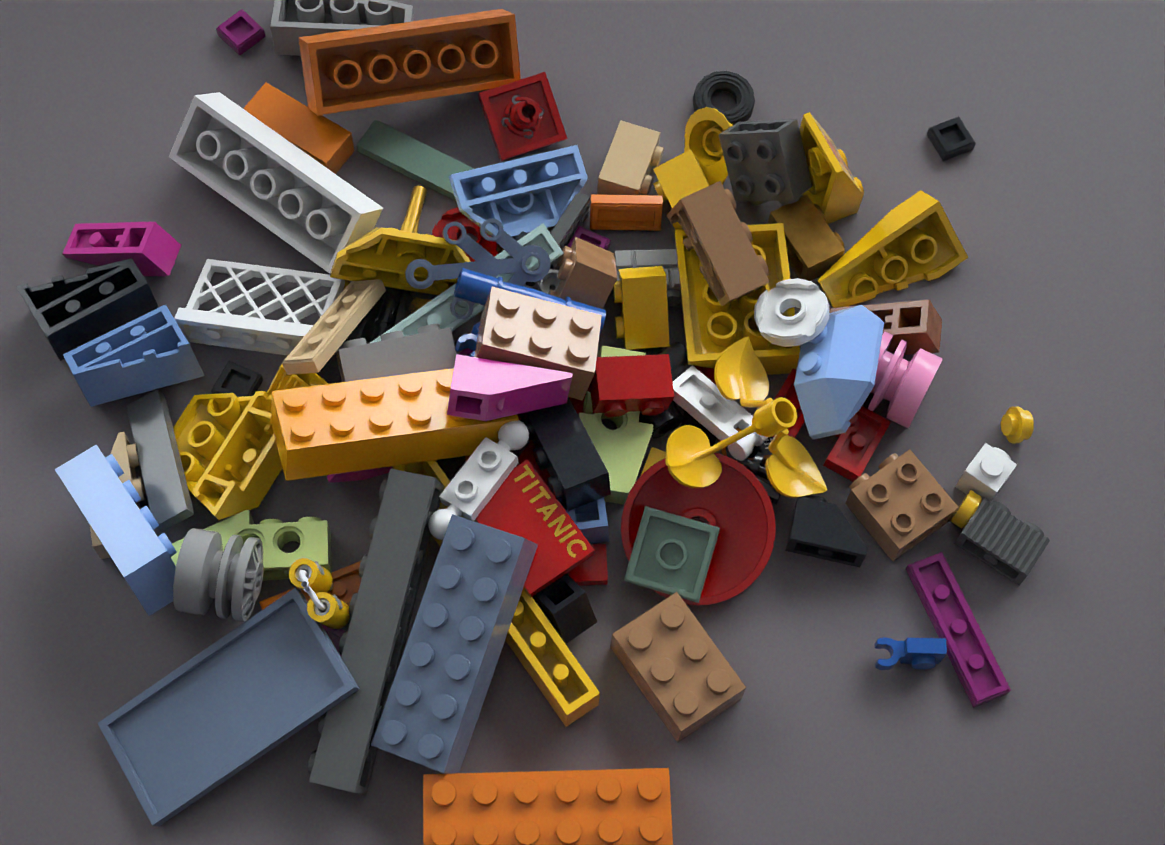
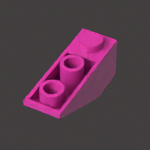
[447,354,573,421]

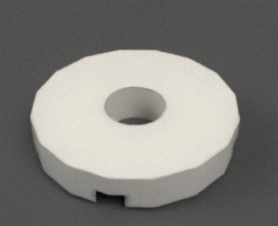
[754,278,829,347]

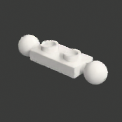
[428,420,529,540]

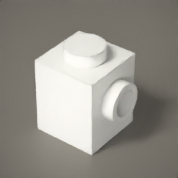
[955,443,1017,502]

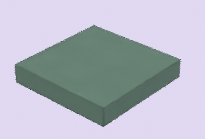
[624,506,720,603]

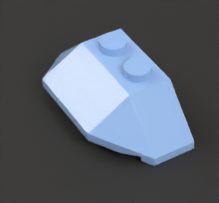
[448,145,588,237]
[794,305,884,439]

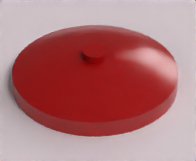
[621,453,776,605]

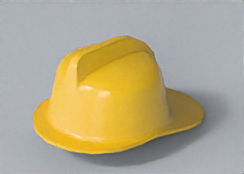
[684,107,733,185]

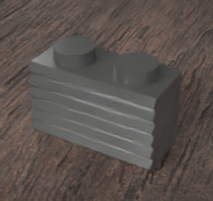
[954,498,1050,586]

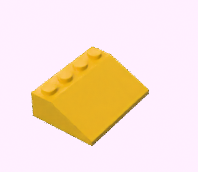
[675,223,800,375]

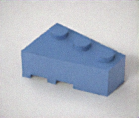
[63,304,205,407]

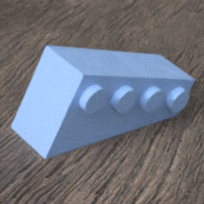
[55,445,177,616]

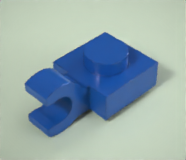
[874,637,947,670]

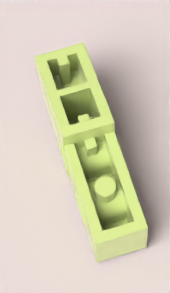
[578,345,653,505]
[171,510,332,581]

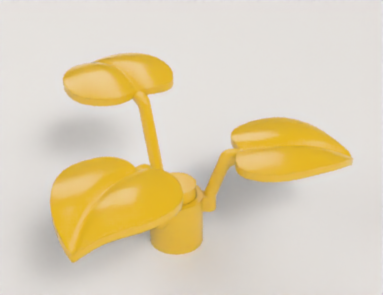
[665,337,827,498]

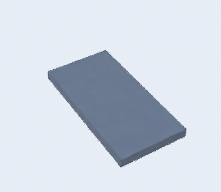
[98,587,360,827]

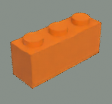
[243,82,355,174]

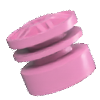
[868,332,942,429]

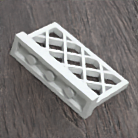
[174,259,345,356]

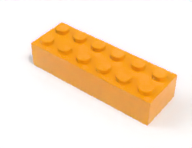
[271,368,518,481]

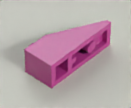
[62,221,181,276]

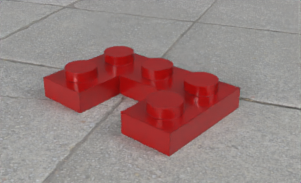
[772,368,891,482]

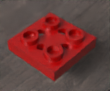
[478,72,568,162]

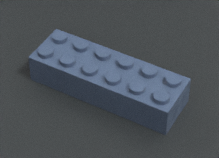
[371,514,538,773]

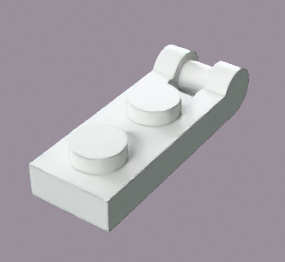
[673,365,768,461]

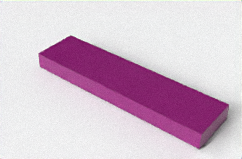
[906,552,1011,708]

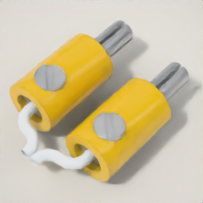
[289,558,351,629]

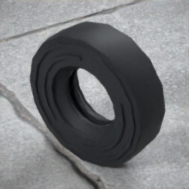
[693,71,755,125]

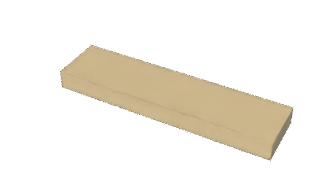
[282,279,386,375]

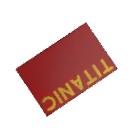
[474,459,595,598]

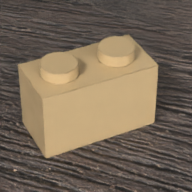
[597,120,664,195]

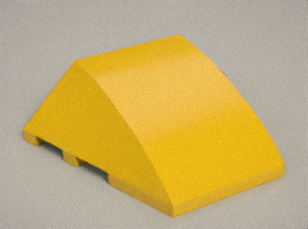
[173,391,282,520]

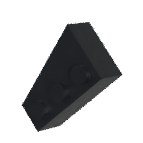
[16,258,159,361]

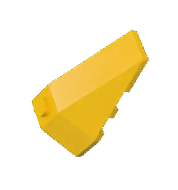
[817,190,968,308]

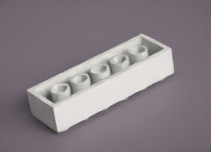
[168,92,383,273]

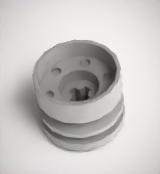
[173,528,264,622]

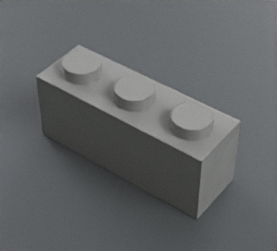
[336,324,456,382]

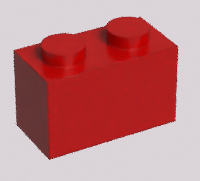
[590,354,675,417]

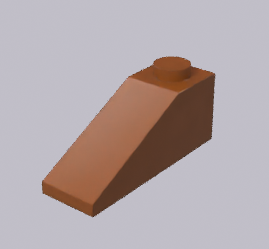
[829,299,942,355]

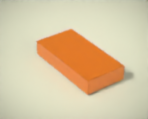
[590,194,663,231]

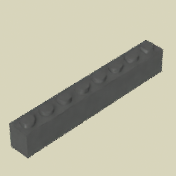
[308,469,444,795]

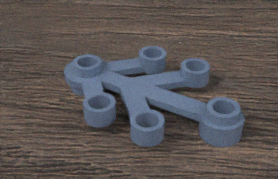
[405,218,550,319]

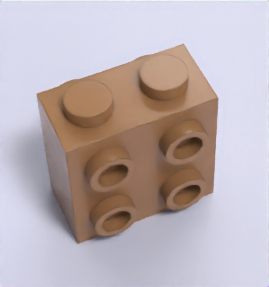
[845,449,959,561]

